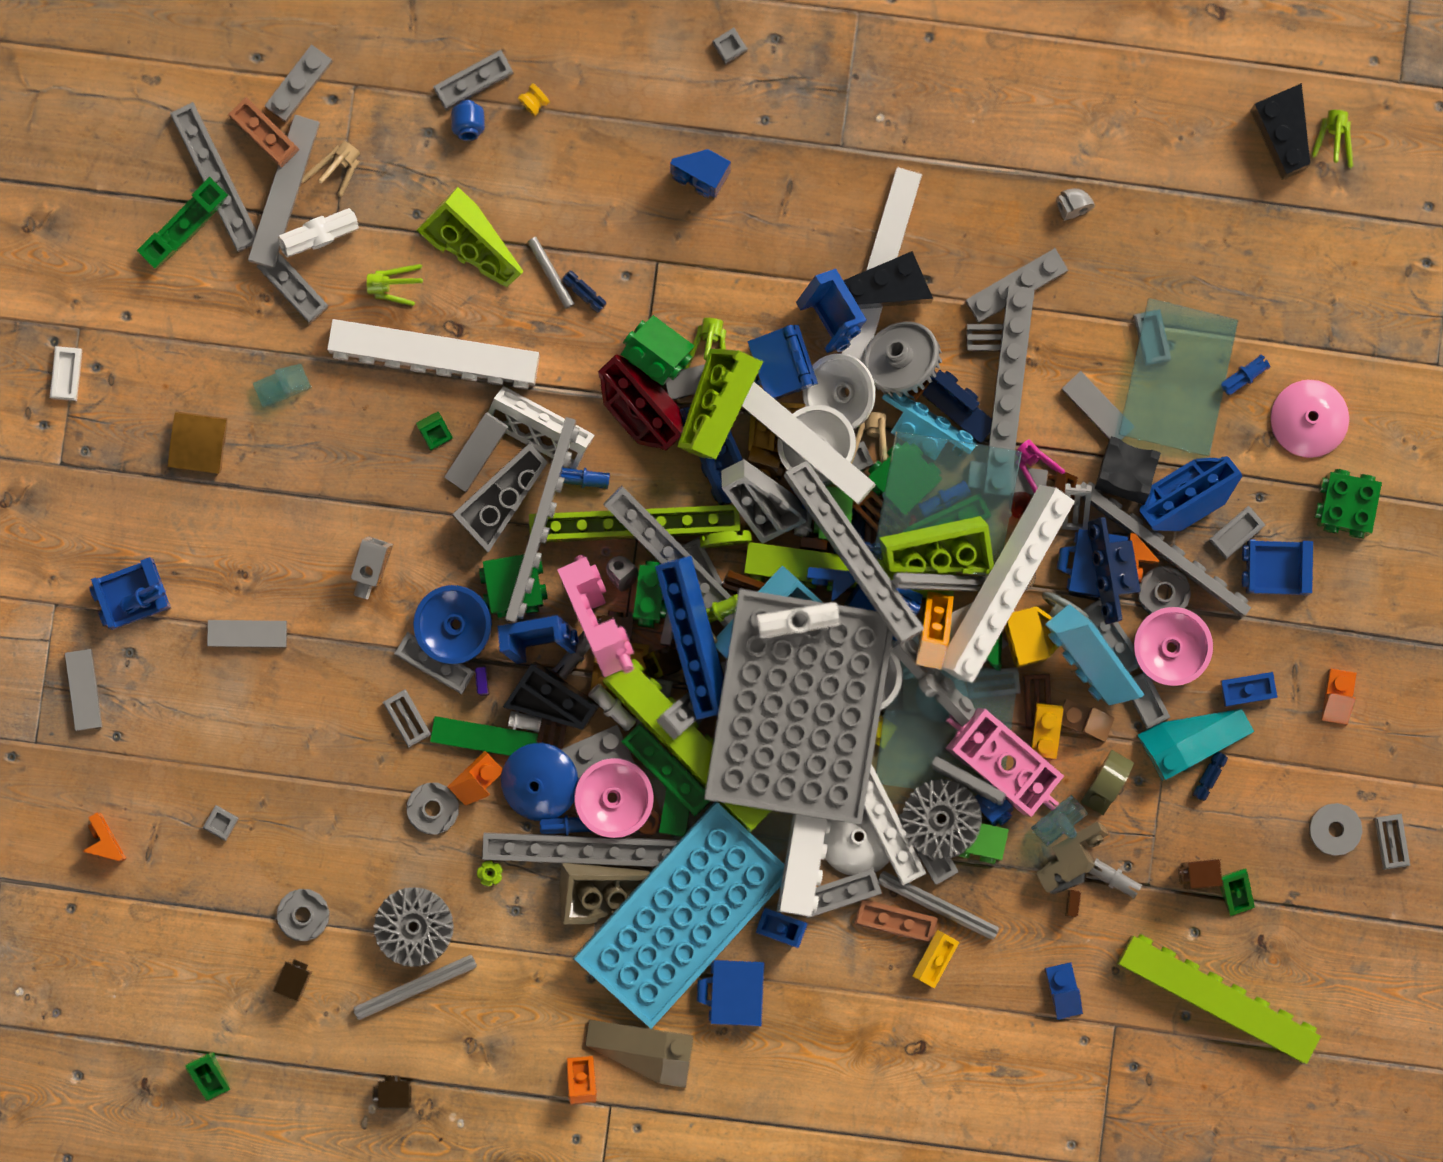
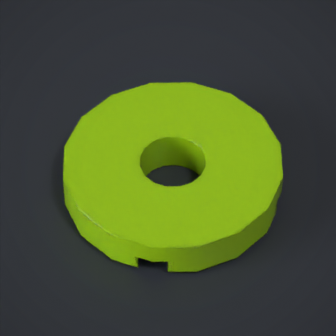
[700,530,752,548]

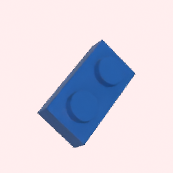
[1220,672,1278,707]

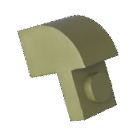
[1081,750,1134,815]

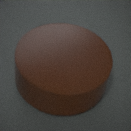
[637,810,661,836]

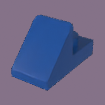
[807,567,857,603]
[756,908,808,948]
[1045,962,1083,1020]

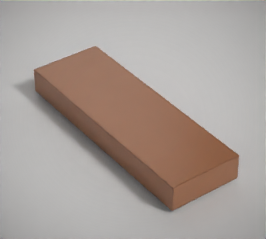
[228,97,300,168]
[854,899,938,943]

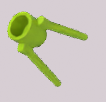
[1312,110,1353,168]
[367,264,423,306]
[685,318,727,369]

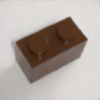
[1178,859,1223,889]

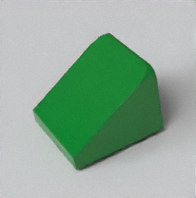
[416,411,453,451]

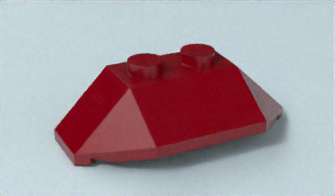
[598,354,683,451]

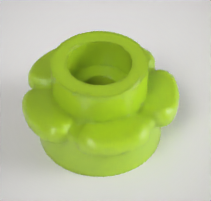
[477,860,503,886]

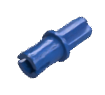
[1221,354,1270,395]
[561,468,610,490]
[120,583,166,614]
[540,815,592,836]

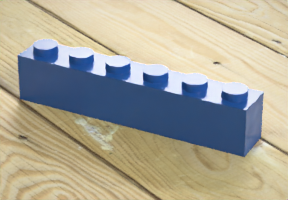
[655,556,724,719]

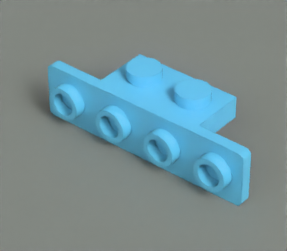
[882,393,977,461]

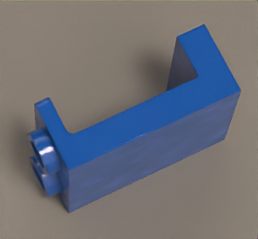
[796,269,867,353]
[1242,539,1313,595]
[89,557,171,630]
[498,615,579,664]

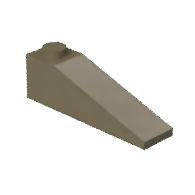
[559,863,651,924]
[585,1019,694,1088]

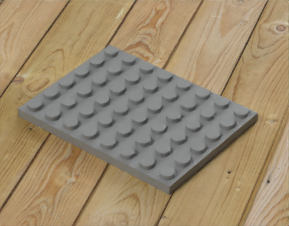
[704,589,893,824]

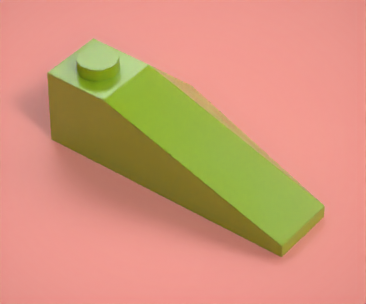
[417,187,523,287]

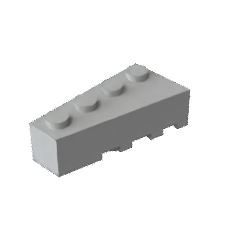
[452,443,548,553]

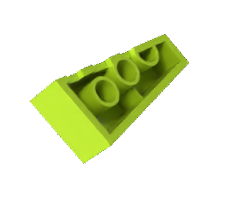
[677,349,763,459]
[879,516,994,574]

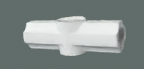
[278,208,359,257]
[757,602,840,638]

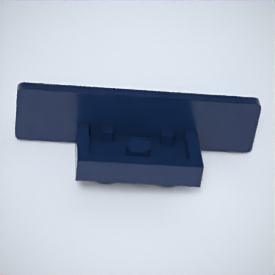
[922,370,992,443]
[680,407,743,505]
[1088,517,1141,624]

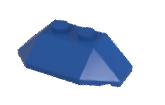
[1139,456,1242,531]

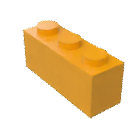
[916,591,954,670]

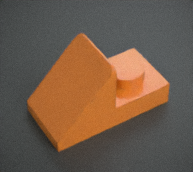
[1128,533,1160,582]
[1321,668,1357,725]
[447,751,503,806]
[83,812,126,861]
[567,1056,597,1104]

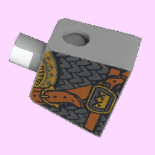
[351,536,393,599]

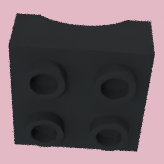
[1095,436,1161,505]

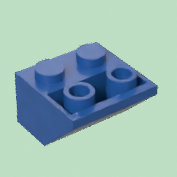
[670,149,731,198]

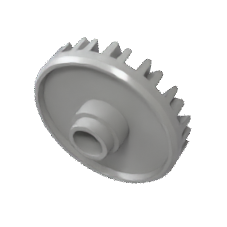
[864,322,942,397]
[902,779,982,859]
[374,887,453,967]

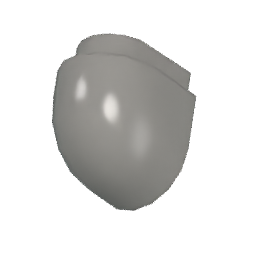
[1056,188,1095,221]
[606,556,639,591]

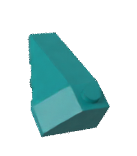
[1137,709,1254,781]

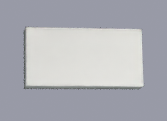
[50,346,82,401]

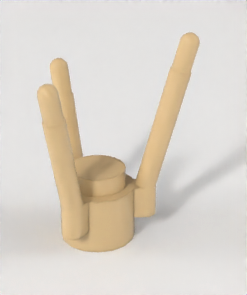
[301,141,360,197]
[851,412,887,464]

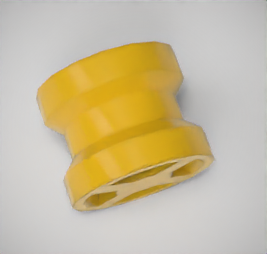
[517,83,550,116]

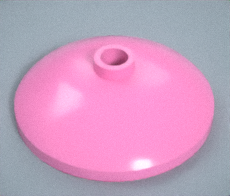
[1270,380,1349,458]
[1134,607,1213,686]
[574,758,653,838]

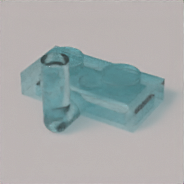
[1031,795,1088,847]

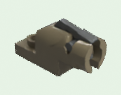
[1037,821,1109,894]

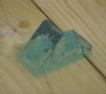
[253,363,312,408]

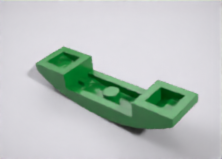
[137,177,229,269]

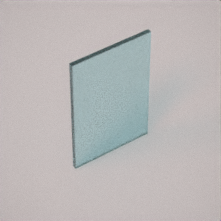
[1119,298,1238,456]

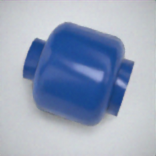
[451,100,485,141]

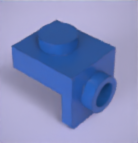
[975,784,1013,826]

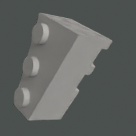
[721,459,807,544]

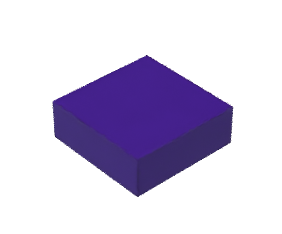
[475,667,489,695]

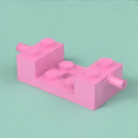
[557,555,634,677]
[945,708,1064,817]

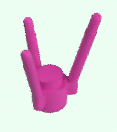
[1015,439,1065,494]

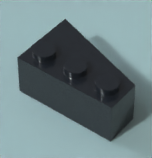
[1250,83,1310,180]
[843,251,933,309]
[503,661,600,730]

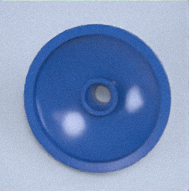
[413,585,492,664]
[501,743,579,821]

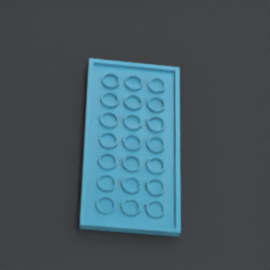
[573,801,785,1029]

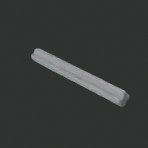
[892,573,987,592]
[878,871,999,939]
[353,955,477,1020]

